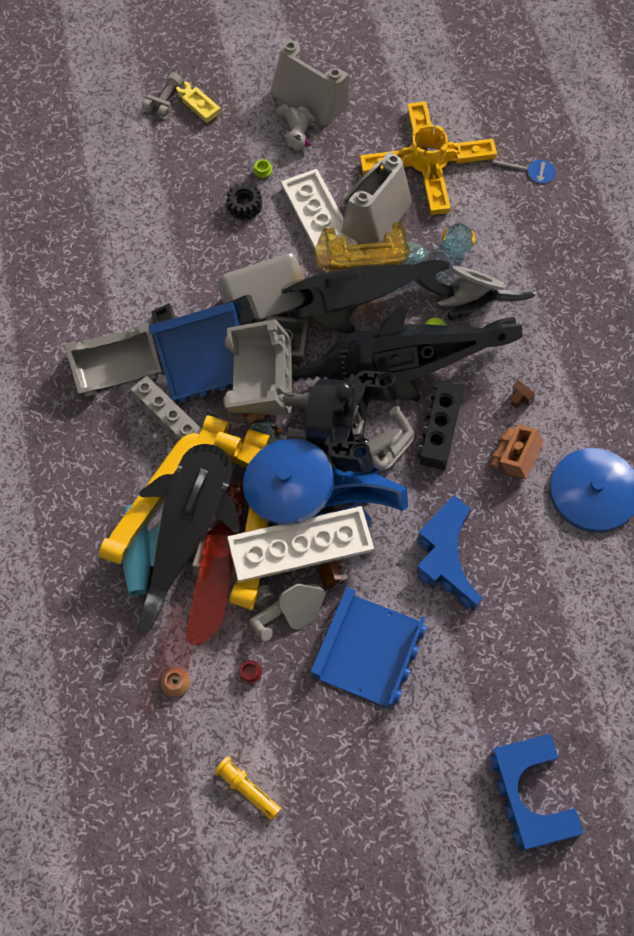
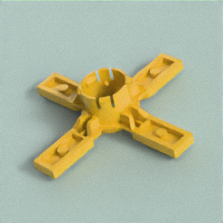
[360,101,497,215]

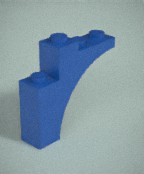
[322,467,408,511]
[416,495,483,611]

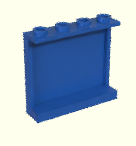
[148,302,240,403]

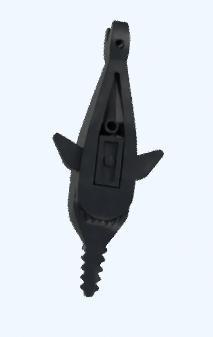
[291,306,523,401]

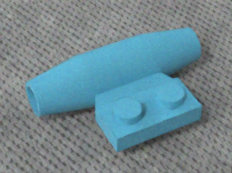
[122,505,183,596]

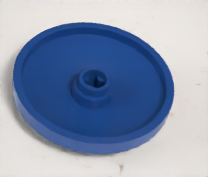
[243,439,334,525]
[550,448,634,533]

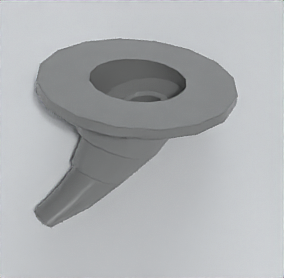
[344,159,383,200]
[438,266,506,307]

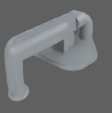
[366,406,415,470]
[249,584,326,642]

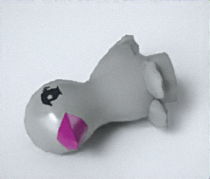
[276,104,315,151]

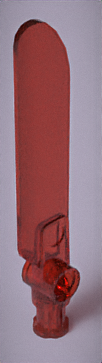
[186,483,245,646]

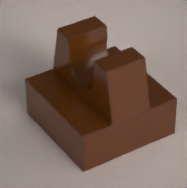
[510,380,535,409]
[317,560,348,590]

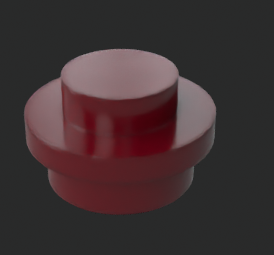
[238,660,262,684]

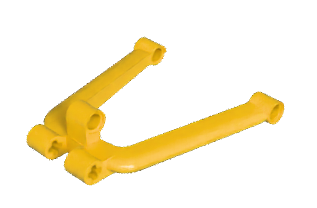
[99,415,271,610]

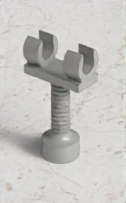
[142,72,183,120]

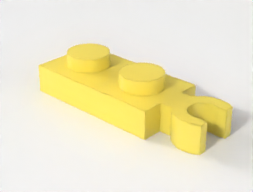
[176,81,221,123]

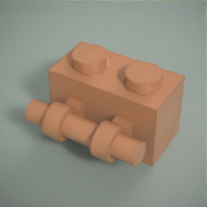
[490,424,544,480]

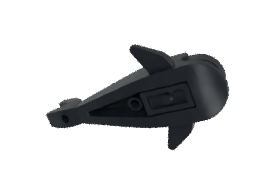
[281,260,454,334]
[137,444,240,633]

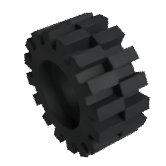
[226,182,262,220]

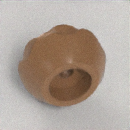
[161,667,191,697]

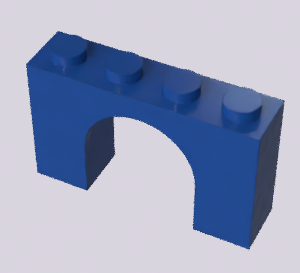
[489,733,584,852]

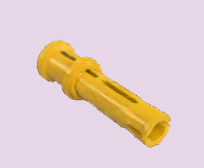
[214,757,282,821]

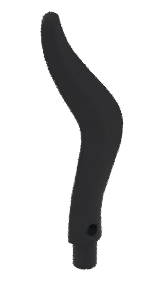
[447,289,536,320]

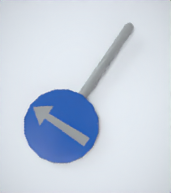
[491,160,556,184]

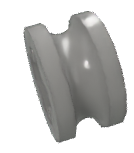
[255,585,275,606]

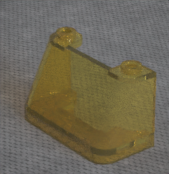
[314,222,410,270]

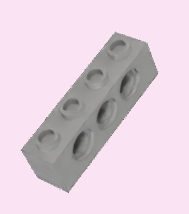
[131,376,202,442]

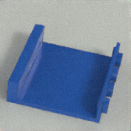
[311,587,428,709]

